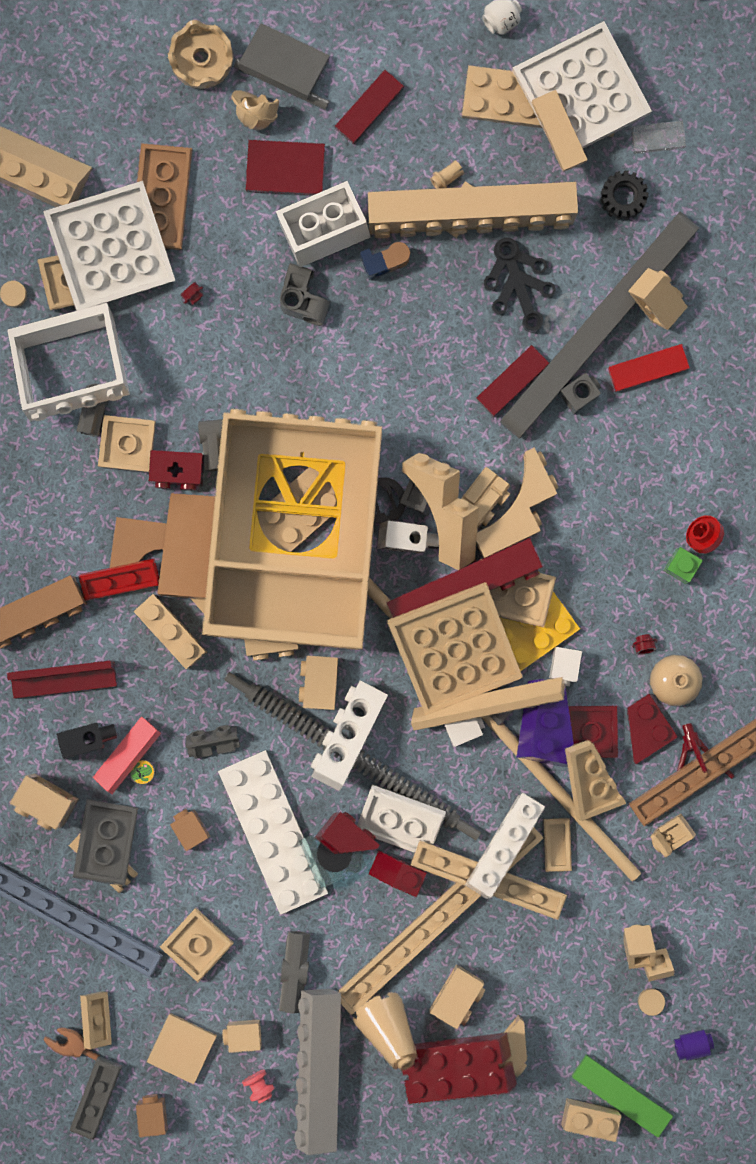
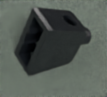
[56,722,117,759]

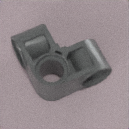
[280,263,331,326]

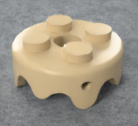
[168,20,233,89]

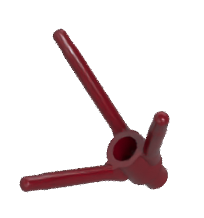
[677,723,734,779]

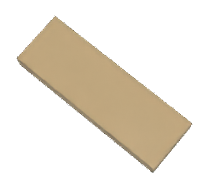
[532,90,587,172]

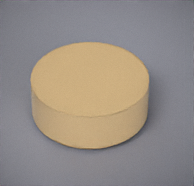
[0,281,27,308]
[638,988,665,1016]

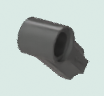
[77,384,109,437]
[198,419,223,471]

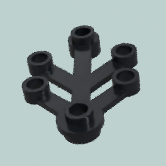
[483,237,556,333]

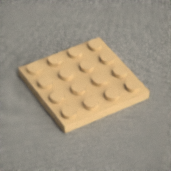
[387,582,523,715]

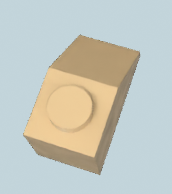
[500,1015,527,1077]

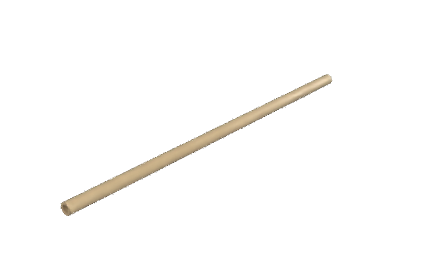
[368,577,641,881]

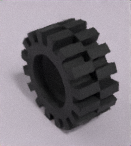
[600,170,649,220]

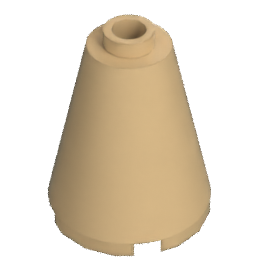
[353,992,417,1070]

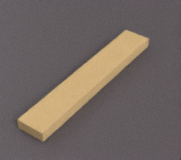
[411,677,565,730]
[410,840,567,920]

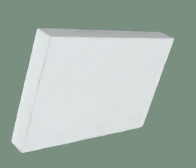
[357,785,446,853]

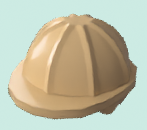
[231,90,279,130]

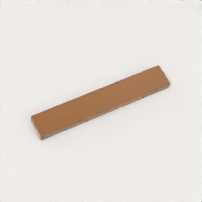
[629,719,756,826]

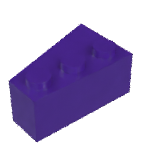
[516,679,574,767]

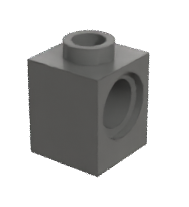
[559,373,601,414]

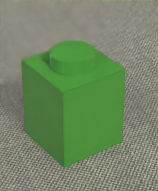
[663,547,703,584]

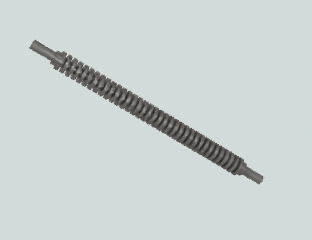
[224,672,481,841]

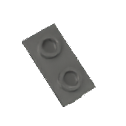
[185,725,240,759]

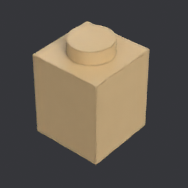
[624,925,656,969]
[223,1020,262,1052]

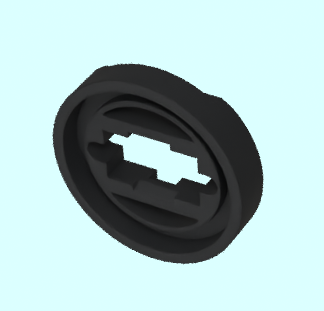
[374,477,405,524]

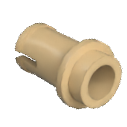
[430,160,464,189]

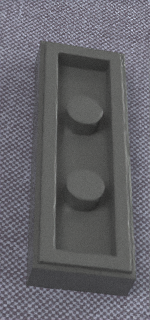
[69,1056,123,1140]

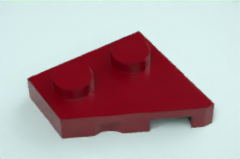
[627,694,677,764]

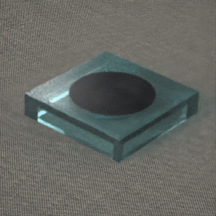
[299,832,367,889]

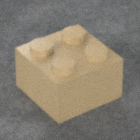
[10,773,79,831]

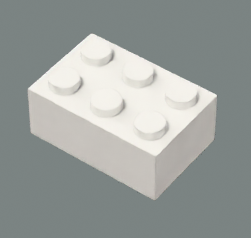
[276,181,370,268]

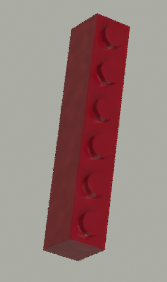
[386,538,543,618]

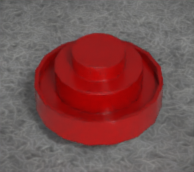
[686,515,724,554]

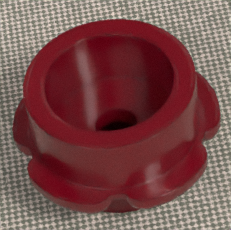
[180,282,204,305]
[632,634,657,655]

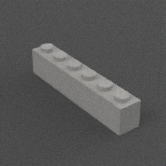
[295,988,341,1155]

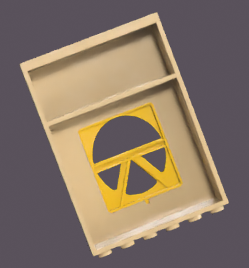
[202,409,382,650]

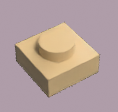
[644,948,674,982]

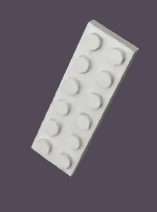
[218,750,328,915]

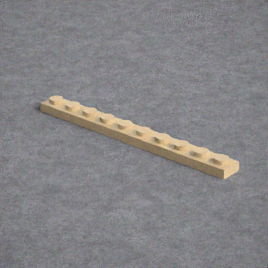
[337,827,544,1015]

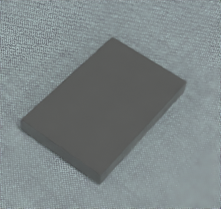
[238,23,330,100]
[72,799,138,886]

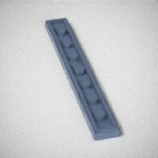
[0,865,164,978]

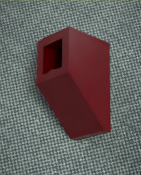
[315,812,380,854]

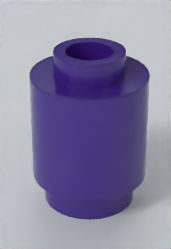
[674,1029,714,1061]

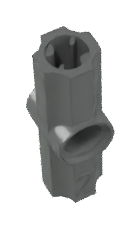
[279,931,310,1014]

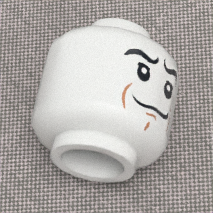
[482,0,522,35]

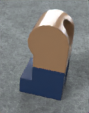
[360,242,410,280]

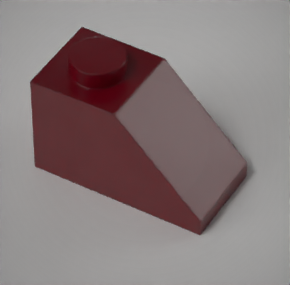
[369,850,427,897]

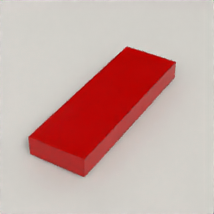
[608,344,690,392]
[78,558,160,601]

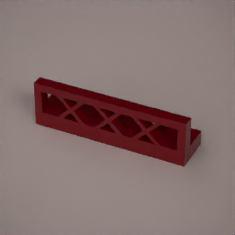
[7,660,117,699]

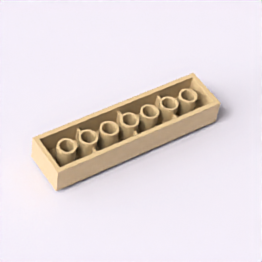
[368,182,578,238]

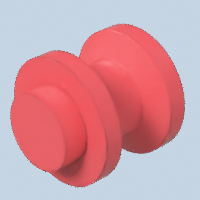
[242,1069,275,1103]

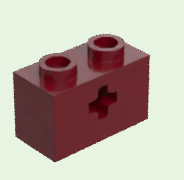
[148,450,204,491]

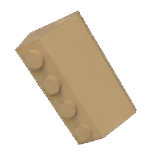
[0,126,93,207]

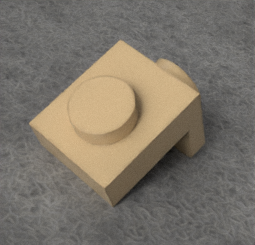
[651,813,696,858]

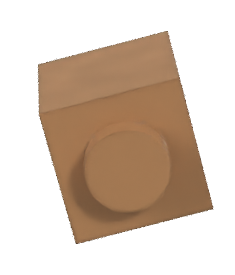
[170,809,210,851]
[136,1094,168,1137]

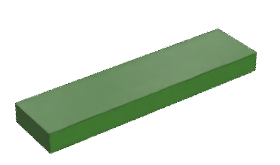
[571,1054,673,1138]

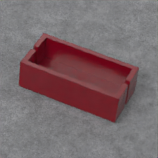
[402,1032,517,1104]

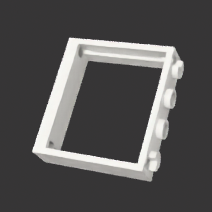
[8,303,130,421]

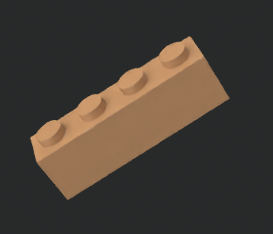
[0,575,87,650]

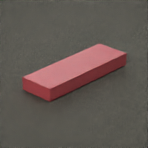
[93,716,161,794]

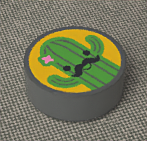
[129,759,156,785]

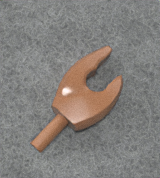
[44,1028,100,1061]

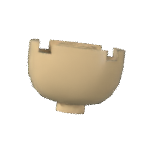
[650,655,703,706]

